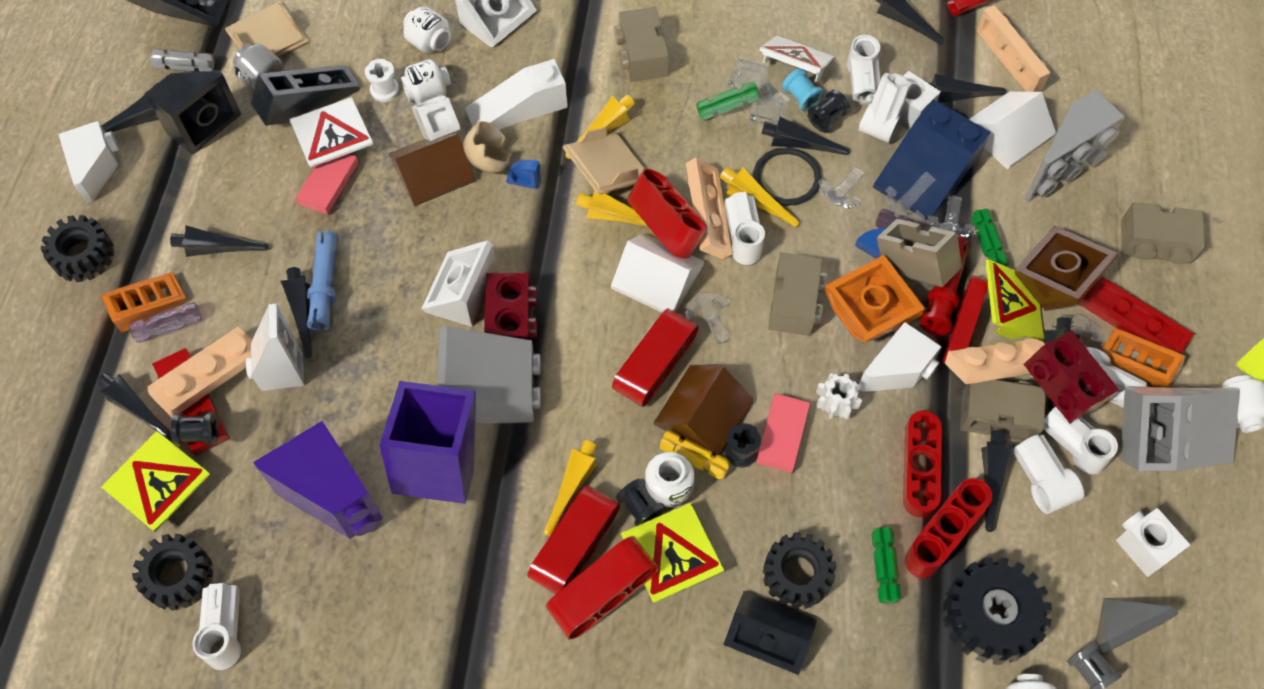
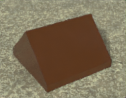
[388,132,476,207]
[1015,226,1118,311]
[654,365,753,457]

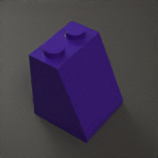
[379,381,476,504]
[253,421,383,539]

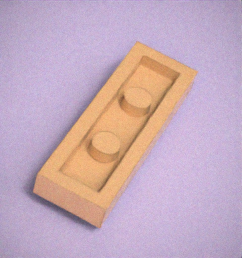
[977,5,1050,92]
[686,157,733,260]
[147,327,252,417]
[945,338,1045,384]

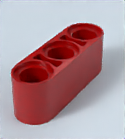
[627,169,707,259]
[612,308,699,408]
[905,478,992,578]
[527,485,621,594]
[545,536,658,640]

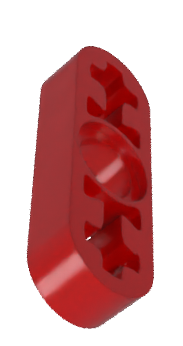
[942,275,988,364]
[903,410,942,518]

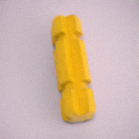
[660,430,730,479]

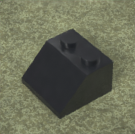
[144,70,242,155]

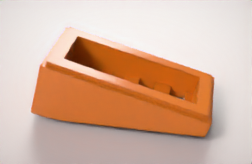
[101,272,188,333]
[1101,327,1185,388]

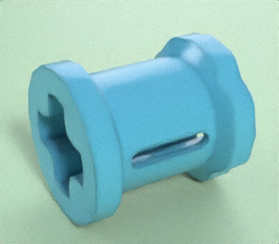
[782,68,824,112]

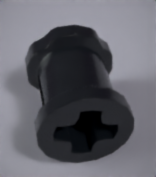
[807,89,851,133]
[170,412,219,446]
[725,423,761,468]
[616,478,665,526]

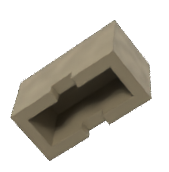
[614,7,669,82]
[1121,202,1205,264]
[877,219,962,287]
[768,252,827,336]
[960,379,1046,441]

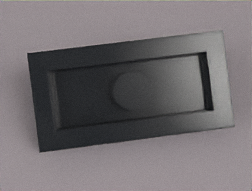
[723,591,817,675]

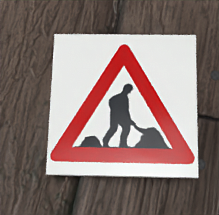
[759,35,835,82]
[290,97,373,168]

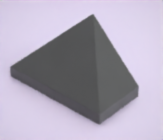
[1095,598,1178,655]

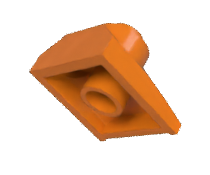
[824,255,925,344]

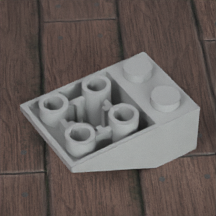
[1025,89,1125,202]
[1120,387,1239,471]

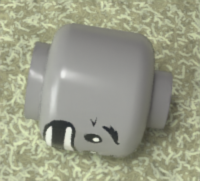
[233,44,283,91]

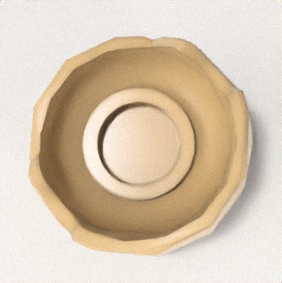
[463,121,512,173]

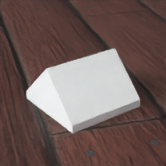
[455,0,537,47]
[969,91,1056,170]
[611,233,704,313]
[421,240,498,327]

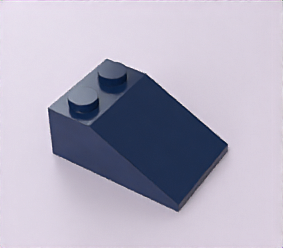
[873,99,991,222]

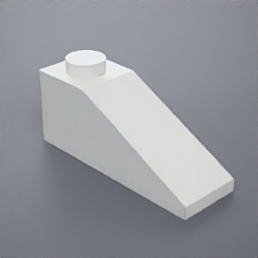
[465,59,567,129]
[246,304,304,391]

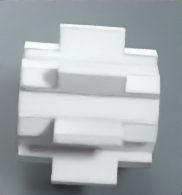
[816,373,862,419]

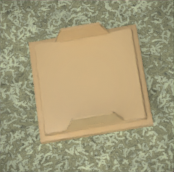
[225,1,310,58]
[563,127,645,195]

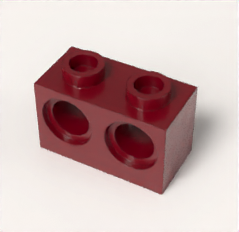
[484,272,537,340]
[1023,331,1120,424]

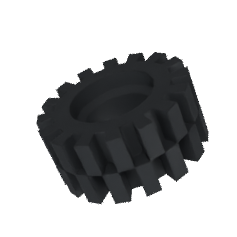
[41,215,115,282]
[763,532,836,609]
[132,533,213,611]

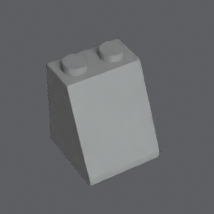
[437,327,541,424]

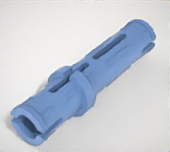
[307,231,339,332]

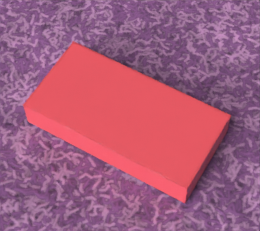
[296,154,359,215]
[756,393,810,473]

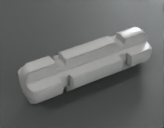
[150,49,215,71]

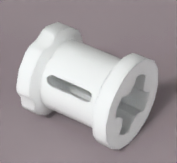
[365,59,399,102]

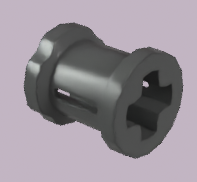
[1066,642,1122,689]

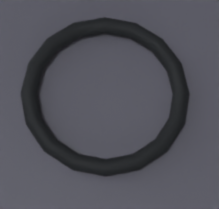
[753,147,822,206]

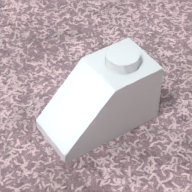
[58,121,119,204]
[859,322,941,392]

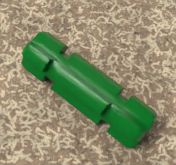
[696,81,760,120]
[971,208,1009,267]
[871,527,901,604]

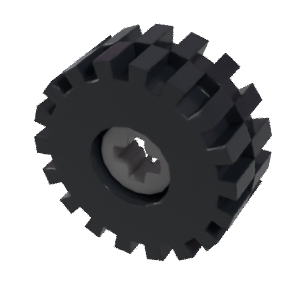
[942,557,1052,665]

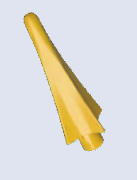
[565,95,635,159]
[720,167,799,227]
[576,190,648,227]
[544,440,598,537]

